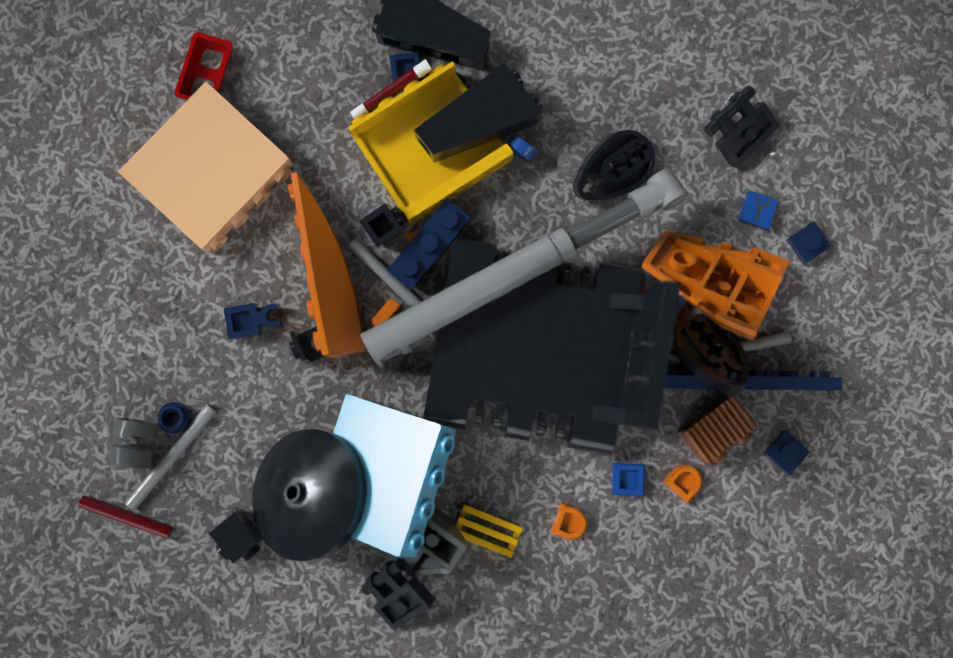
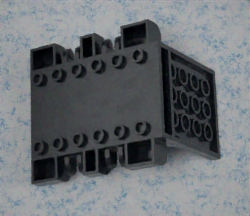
[423,237,680,455]

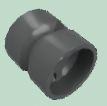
[108,418,159,469]

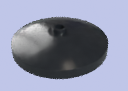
[252,429,366,561]

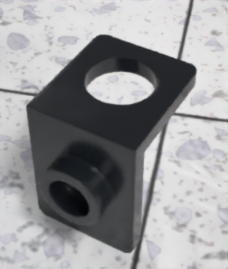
[289,326,324,364]

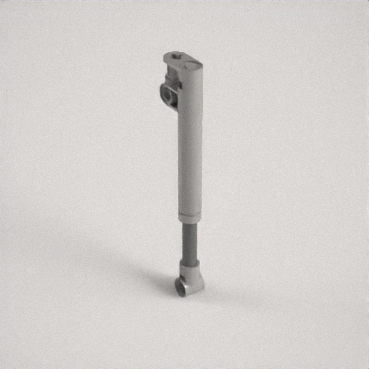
[360,168,688,369]

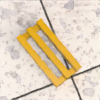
[456,504,523,558]

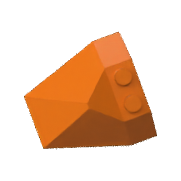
[642,230,790,341]

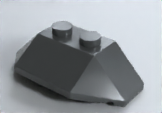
[367,507,469,576]

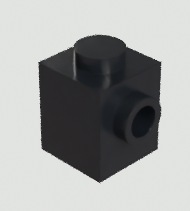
[359,203,407,248]
[209,509,263,564]

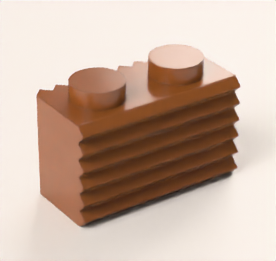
[678,395,757,464]

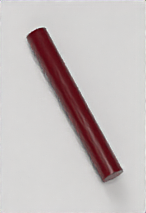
[78,495,173,539]

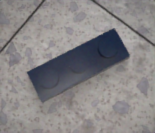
[387,199,471,291]

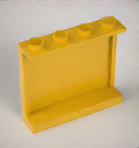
[348,61,514,226]

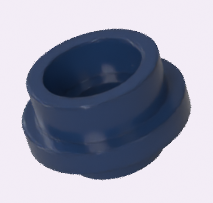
[157,402,190,434]

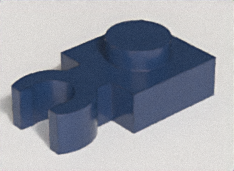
[223,303,283,340]

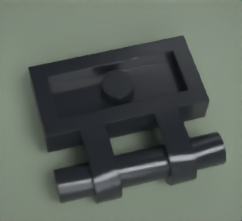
[703,86,780,167]
[361,558,436,631]

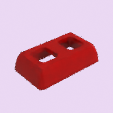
[174,32,233,100]

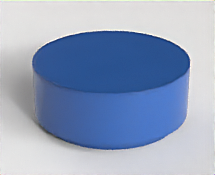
[507,135,537,162]

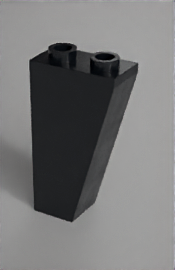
[372,0,491,71]
[414,63,543,163]

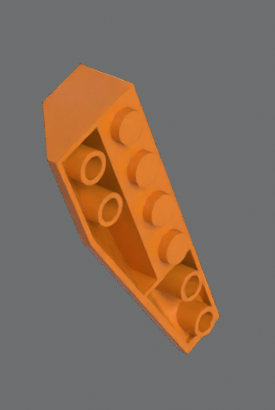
[288,172,368,359]

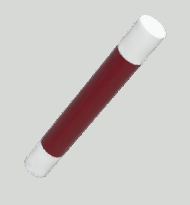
[350,59,432,118]

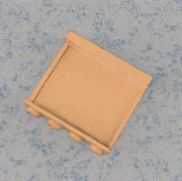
[118,82,293,253]

